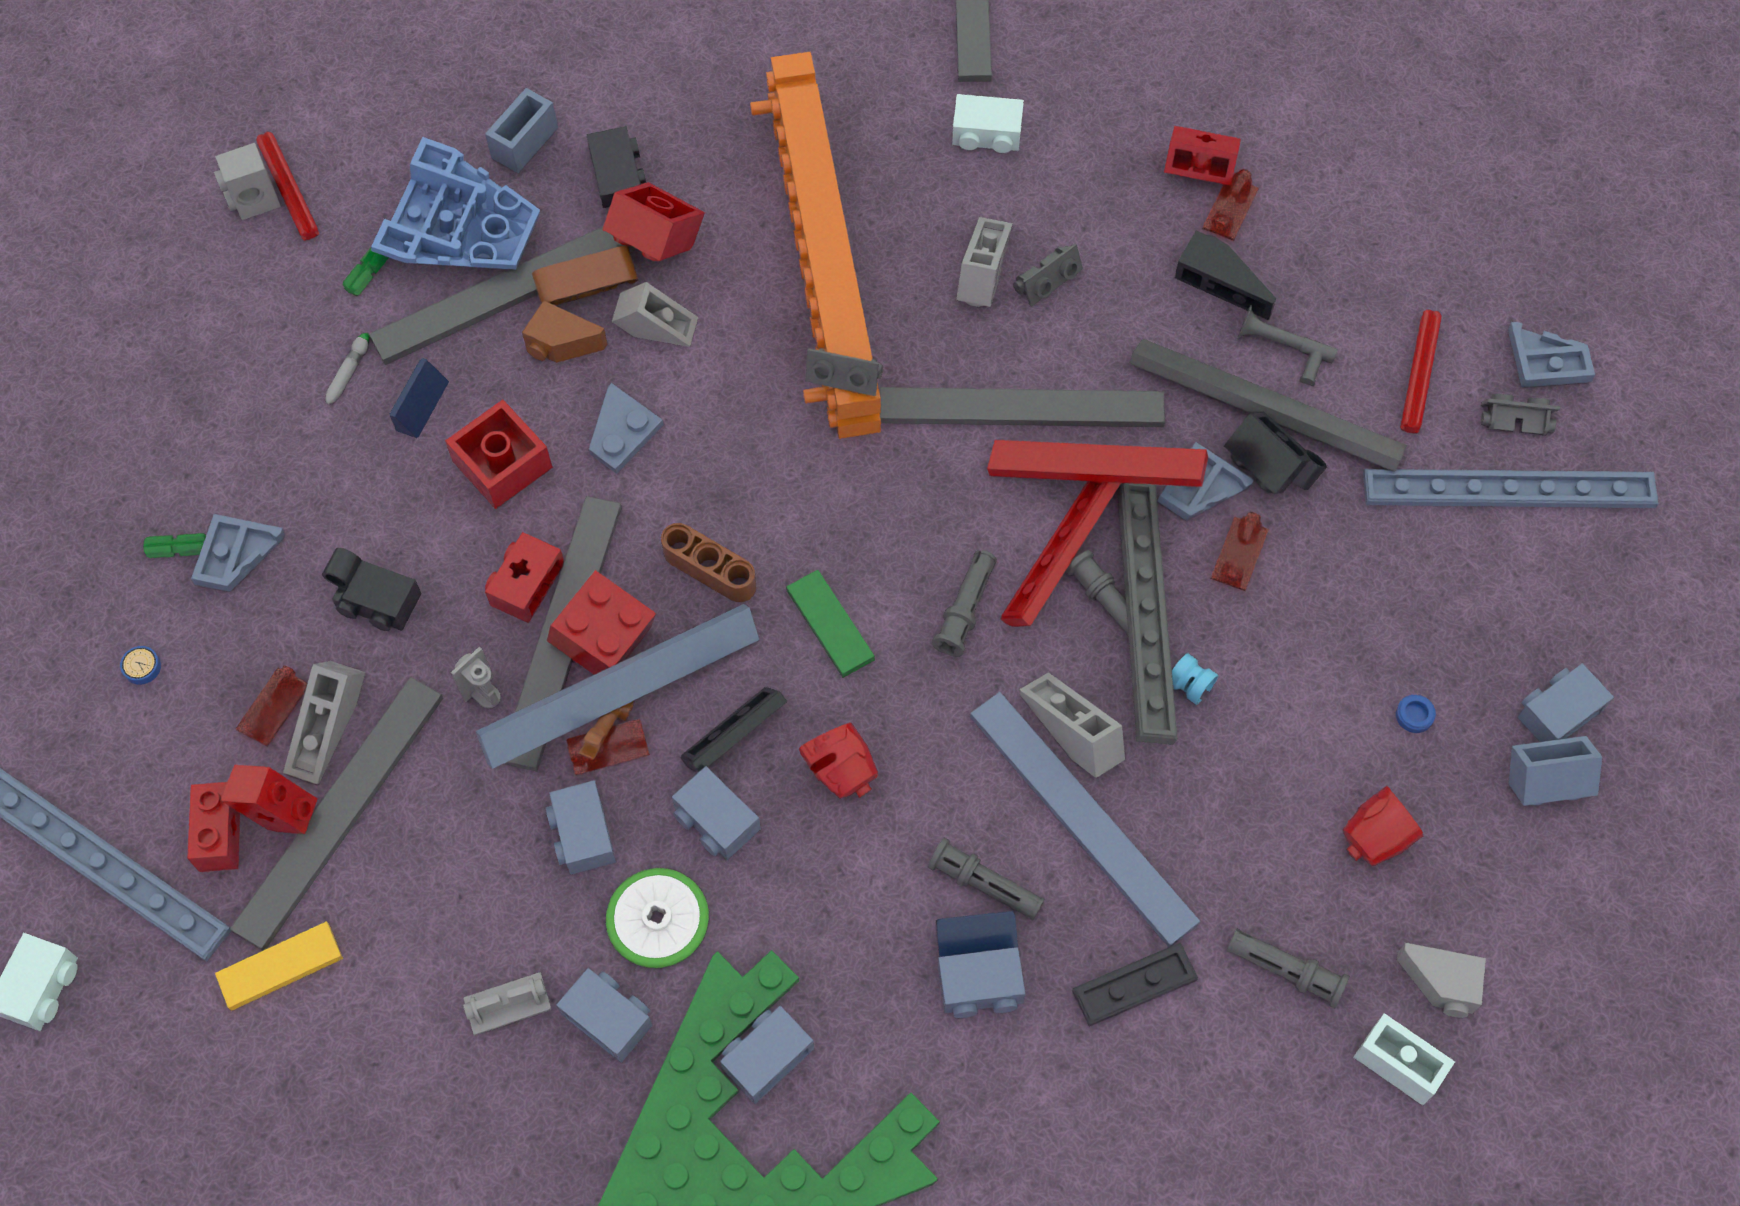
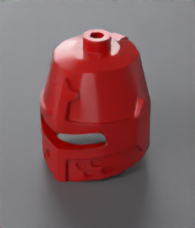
[799,722,878,799]
[1342,786,1423,866]

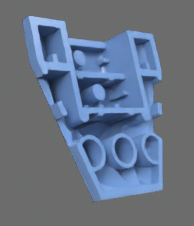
[371,137,540,270]

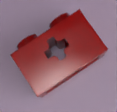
[1164,126,1241,186]
[485,532,564,623]
[220,765,318,834]
[187,782,240,872]

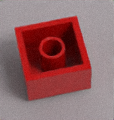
[602,182,705,261]
[445,399,553,509]
[547,570,656,675]

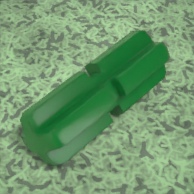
[343,247,389,296]
[143,533,206,558]

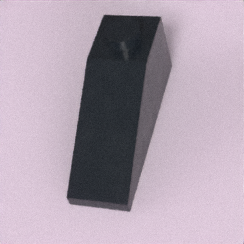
[1175,230,1276,320]

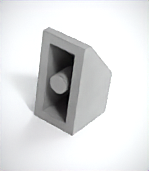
[612,282,698,347]
[1397,943,1486,1018]

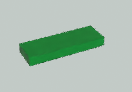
[786,570,875,678]

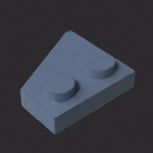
[1508,322,1595,388]
[589,383,664,474]
[1157,442,1254,521]
[191,514,285,592]

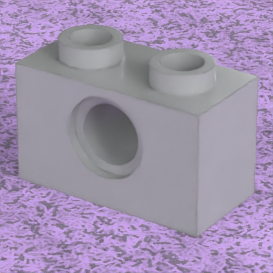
[214,143,281,220]

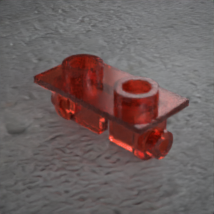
[1202,169,1259,241]
[1210,512,1269,591]
[235,665,308,747]
[566,719,650,776]

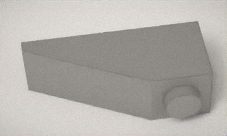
[956,217,1013,307]
[283,661,365,785]
[1019,672,1125,778]

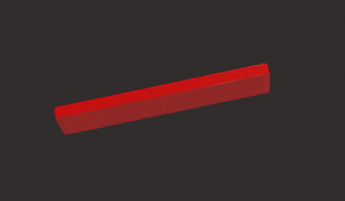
[987,440,1208,487]
[1000,481,1121,627]

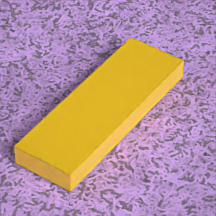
[215,921,343,1011]

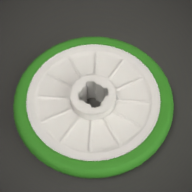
[606,868,709,968]

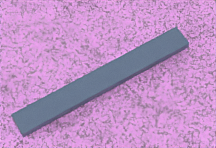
[1363,469,1659,508]
[475,604,759,769]
[970,692,1200,947]
[0,768,231,962]

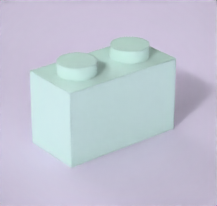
[952,94,1024,153]
[0,933,78,1031]
[1354,1013,1455,1105]

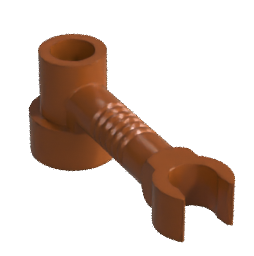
[579,700,635,759]

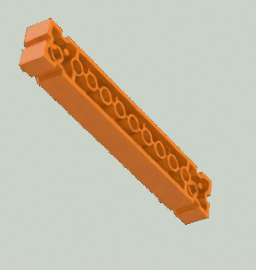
[750,52,881,439]

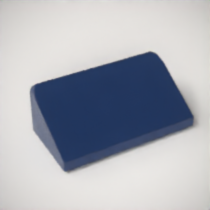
[389,358,449,438]
[935,911,1018,957]

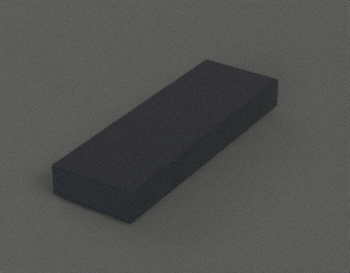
[680,687,787,772]
[1072,942,1198,1027]

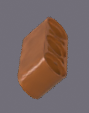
[532,246,638,306]
[661,523,756,602]

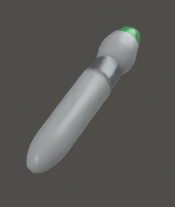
[325,333,370,404]

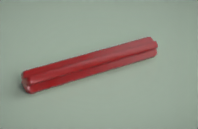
[256,132,319,241]
[1400,309,1442,434]

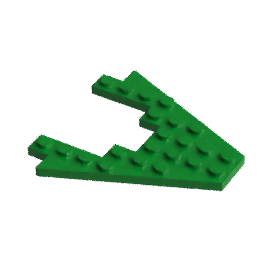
[598,950,940,1206]

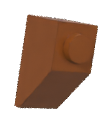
[522,301,608,363]

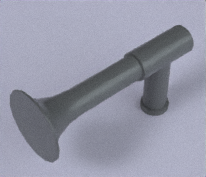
[1237,305,1338,386]

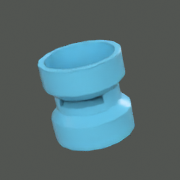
[1172,653,1219,705]

